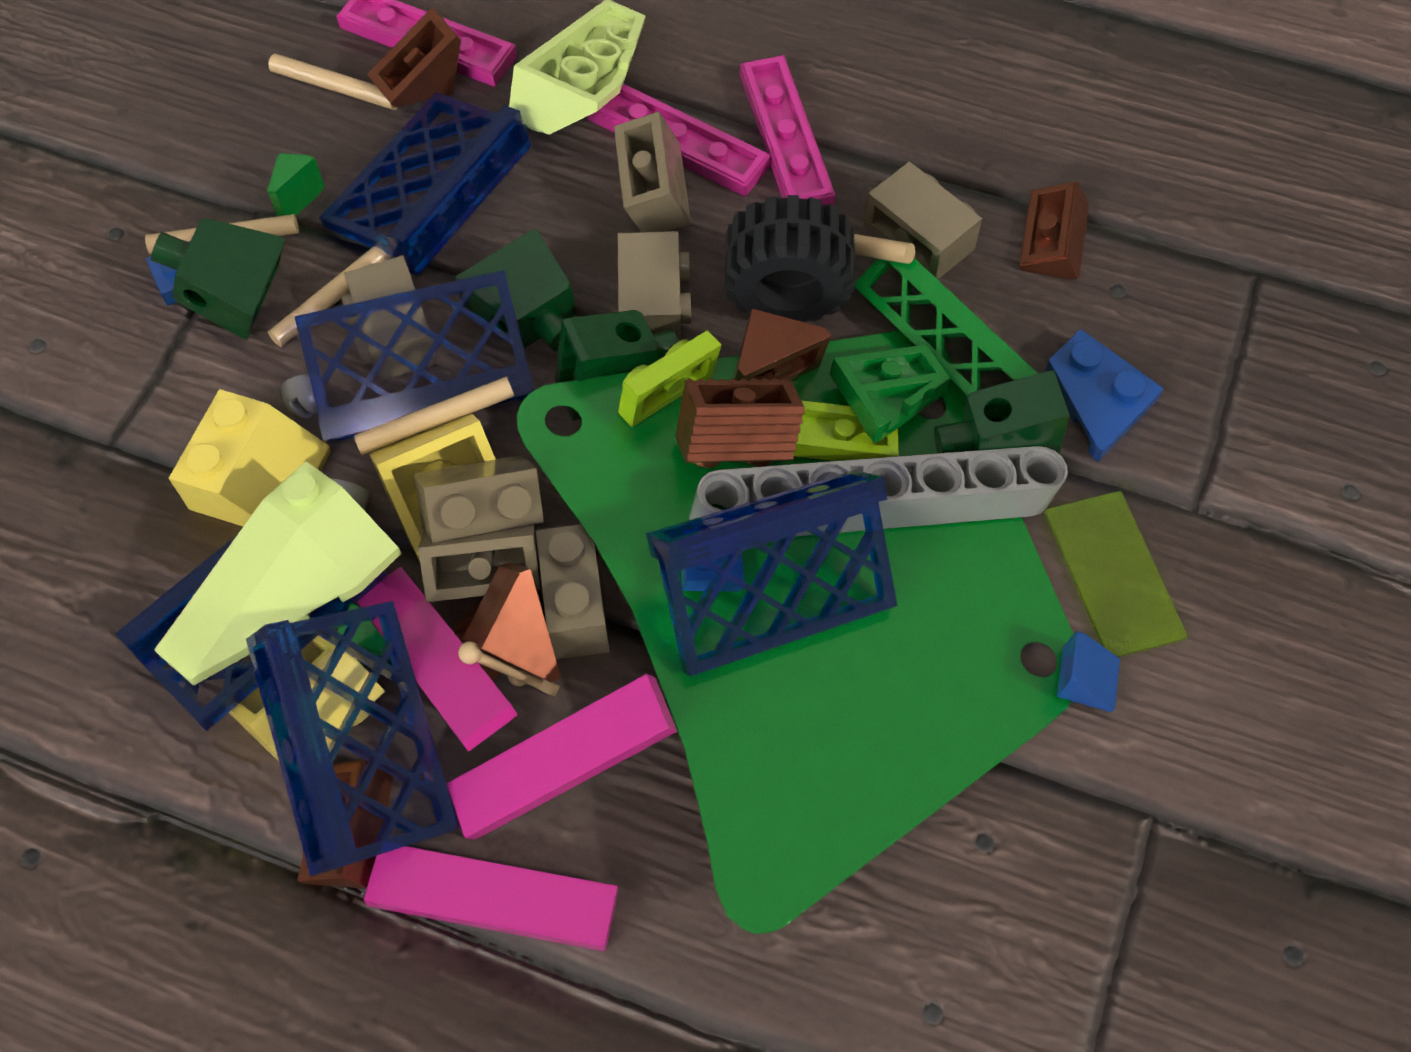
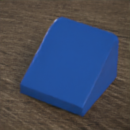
[1056,631,1120,712]

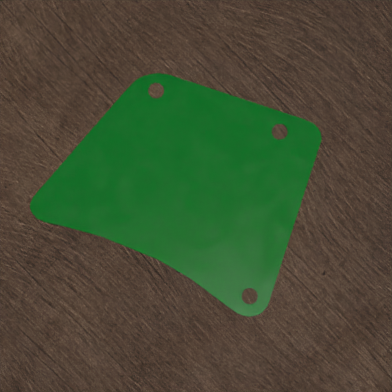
[517,330,1073,934]

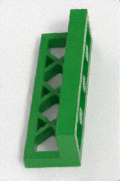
[855,240,1038,395]

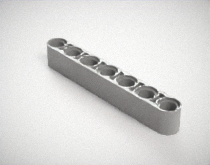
[689,446,1068,541]

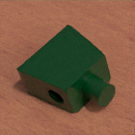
[151,218,286,340]
[455,228,576,351]
[555,310,679,421]
[934,370,1070,454]

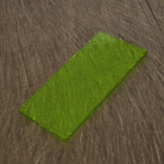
[1044,491,1188,658]

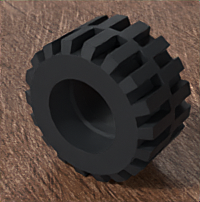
[725,195,855,322]

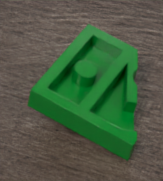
[829,344,950,442]

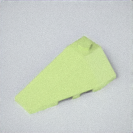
[508,0,646,135]
[154,461,402,686]

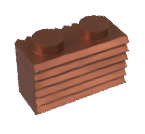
[675,378,805,468]

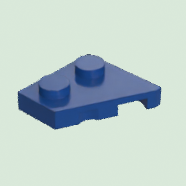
[1045,329,1164,462]

